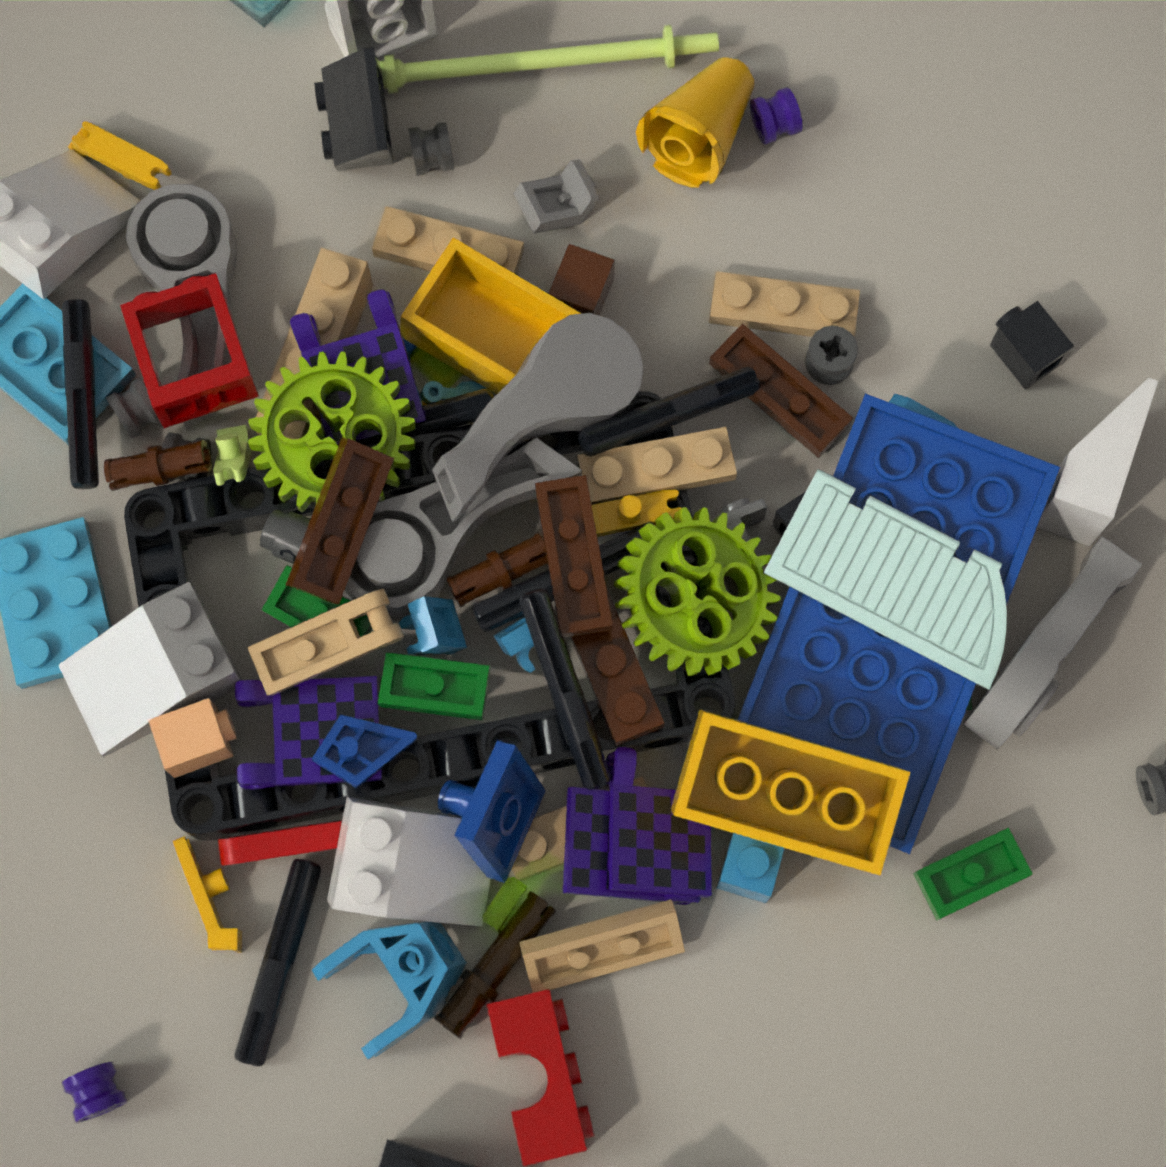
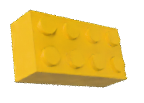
[671,709,910,876]

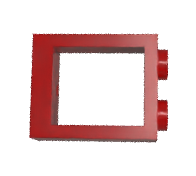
[120,273,259,429]

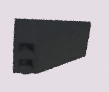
[314,47,394,171]

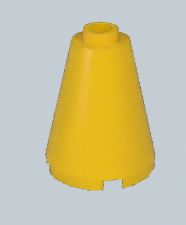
[635,57,755,188]

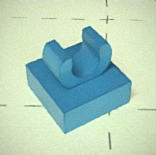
[399,596,467,655]
[493,617,535,673]

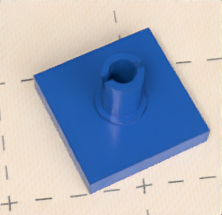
[438,741,546,883]

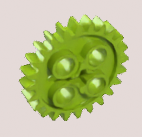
[248,351,416,512]
[614,507,780,676]

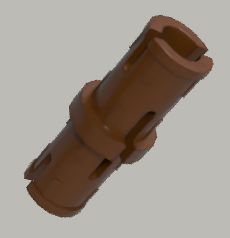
[104,440,212,491]
[446,533,548,608]

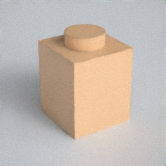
[148,698,237,778]

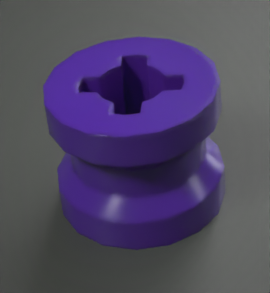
[749,87,803,145]
[61,1061,127,1123]

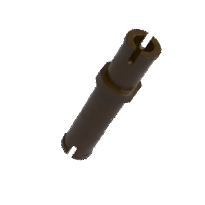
[434,891,557,1040]

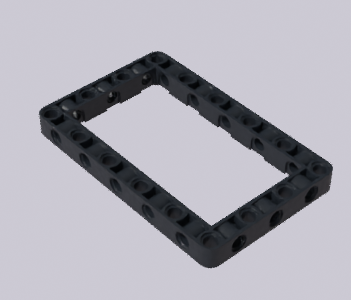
[124,391,735,841]

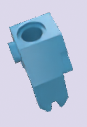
[312,921,467,1060]

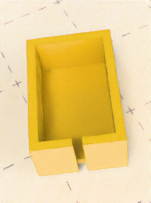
[400,237,581,394]

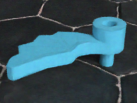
[420,381,491,404]

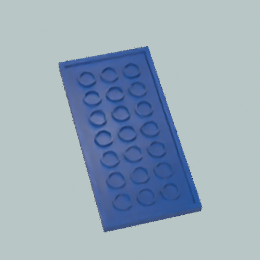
[738,393,1060,854]

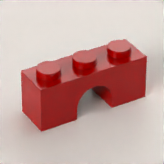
[487,989,595,1167]

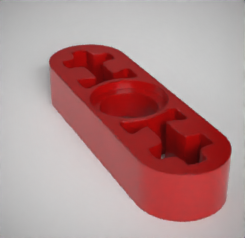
[218,820,342,865]

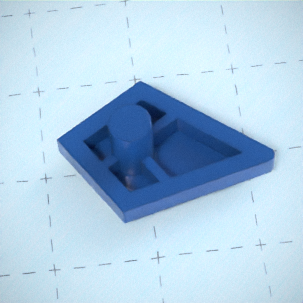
[312,715,417,789]

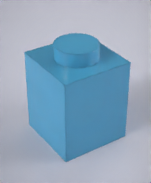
[716,833,785,903]

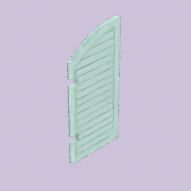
[764,469,1007,690]

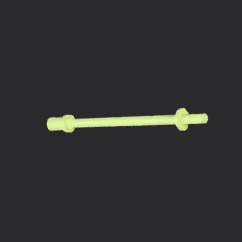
[379,25,719,94]

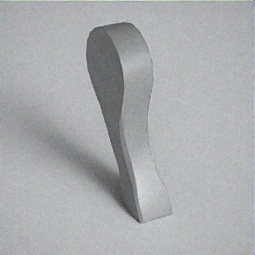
[126,184,236,429]
[432,313,644,522]
[345,438,582,618]
[963,536,1142,749]

